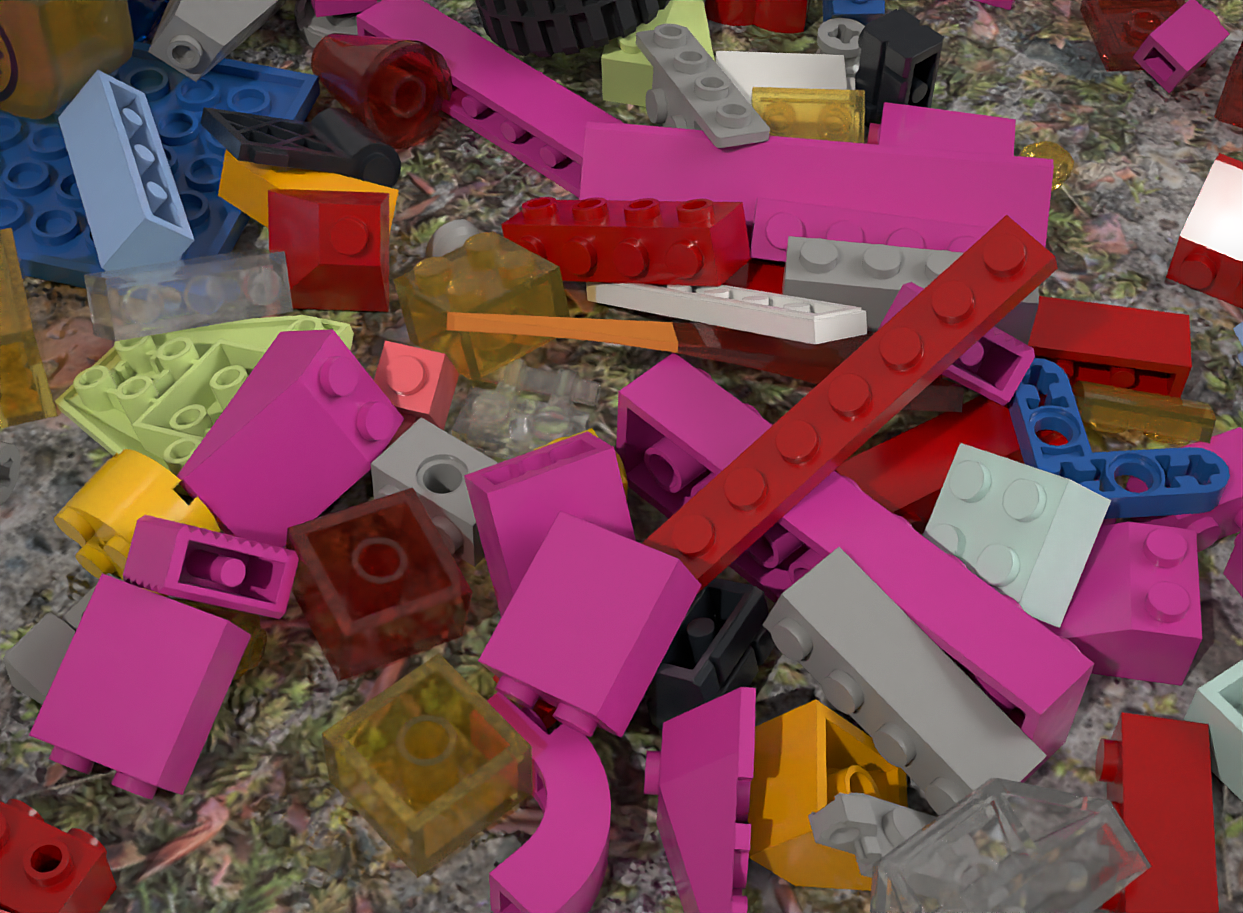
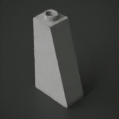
[148,0,287,82]

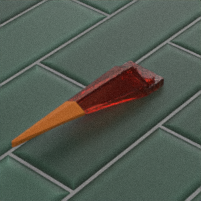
[446,312,964,412]

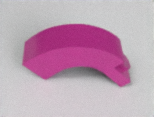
[478,692,611,913]

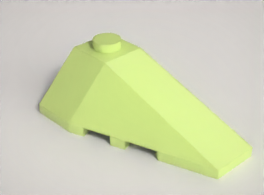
[601,0,715,107]

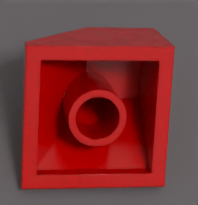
[268,189,389,312]

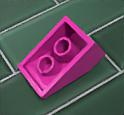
[176,329,404,548]
[1033,521,1202,686]

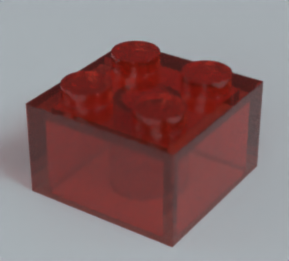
[285,487,473,682]

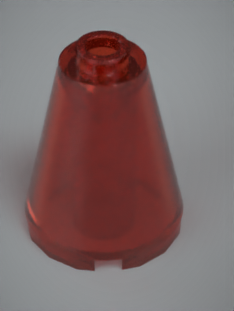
[311,33,453,149]

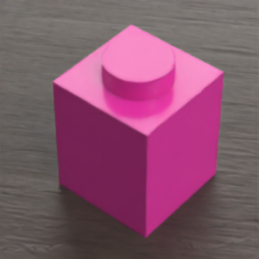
[1133,0,1230,93]

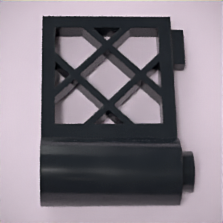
[200,107,401,188]

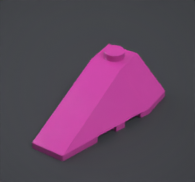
[644,687,756,913]

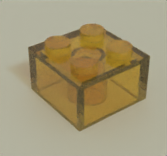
[393,231,570,382]
[322,653,533,878]

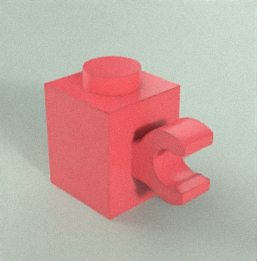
[374,340,459,452]

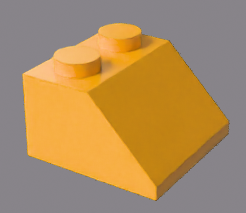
[748,699,908,893]

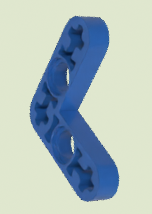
[1007,358,1230,519]

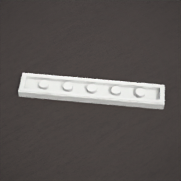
[586,282,867,344]

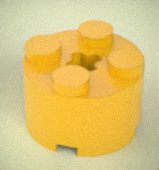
[54,449,220,597]

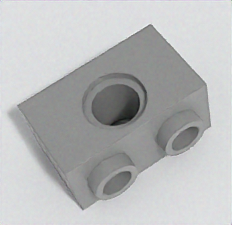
[371,417,498,567]

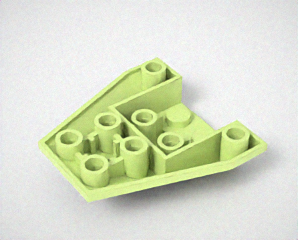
[55,315,354,497]

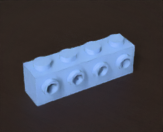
[58,70,194,289]

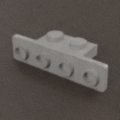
[636,24,770,148]

